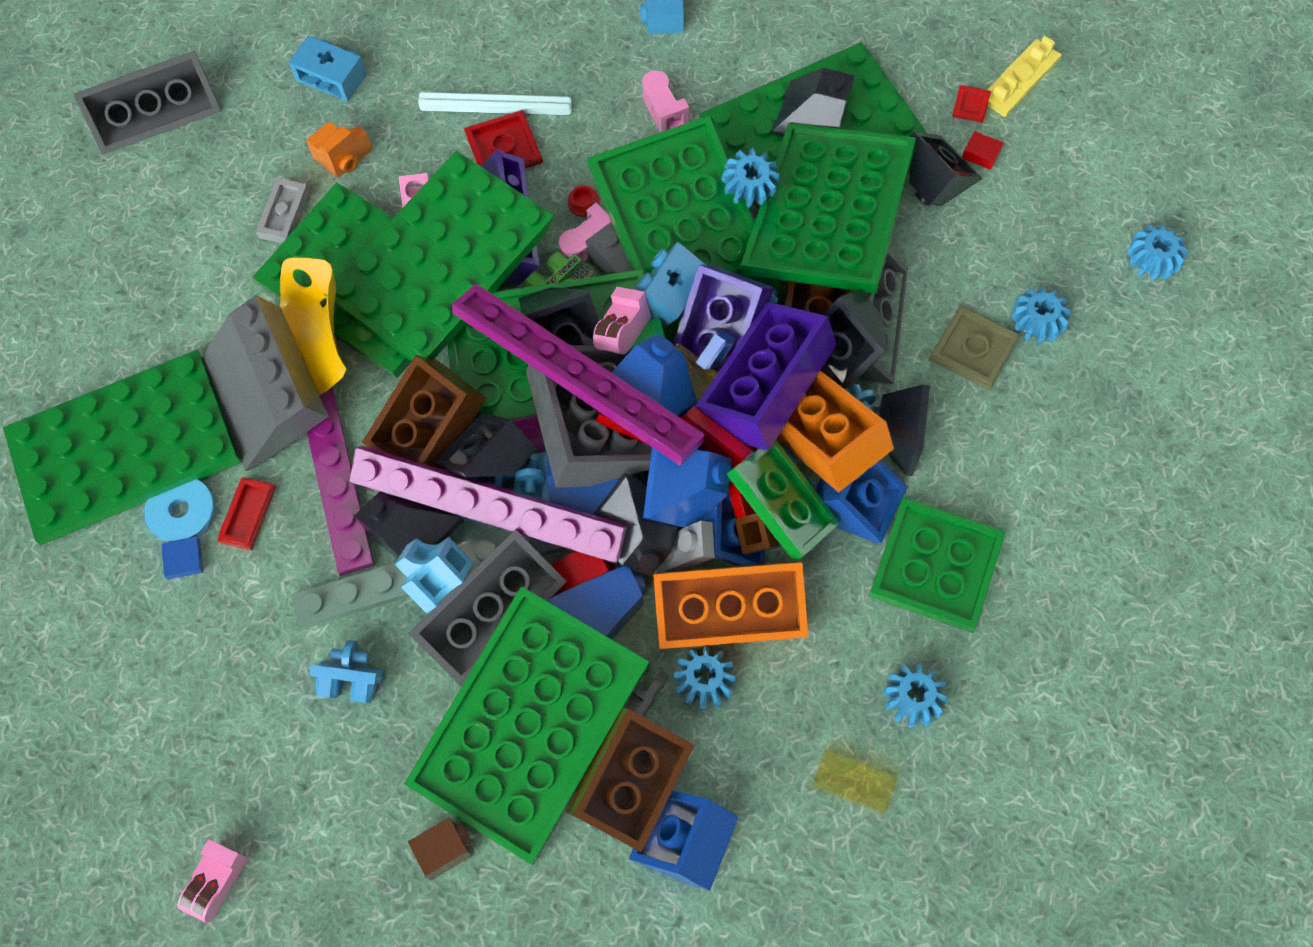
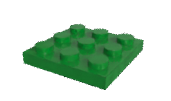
[869,497,1006,633]

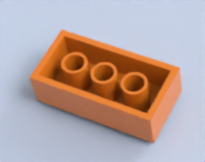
[776,371,894,492]
[653,561,809,649]

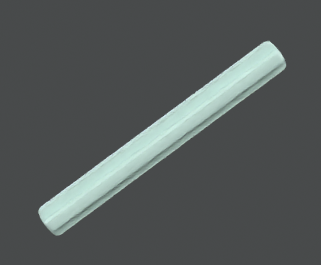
[418,92,572,115]

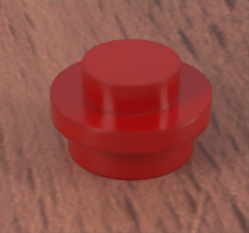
[567,185,600,217]

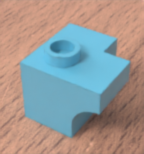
[395,537,473,613]

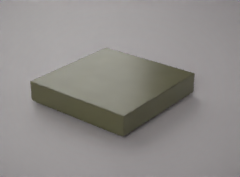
[929,305,1021,391]

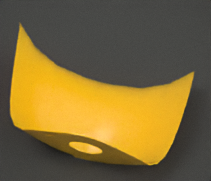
[279,258,346,395]

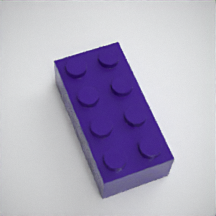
[696,302,837,451]

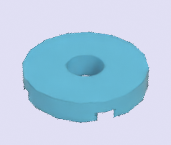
[144,479,216,542]

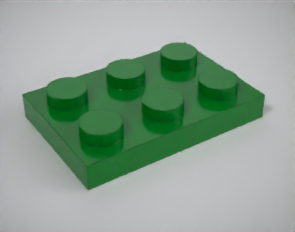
[726,440,840,562]

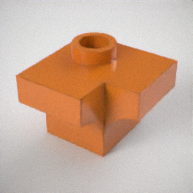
[306,121,372,178]

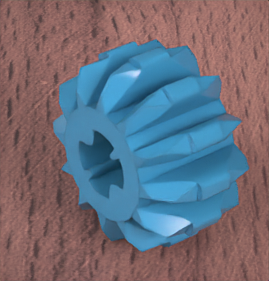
[722,148,780,208]
[1127,223,1188,282]
[1011,285,1071,345]
[673,645,736,710]
[883,663,948,728]

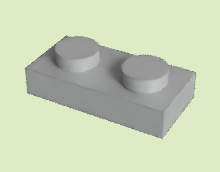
[255,178,309,243]
[658,520,715,572]

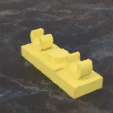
[988,36,1062,117]

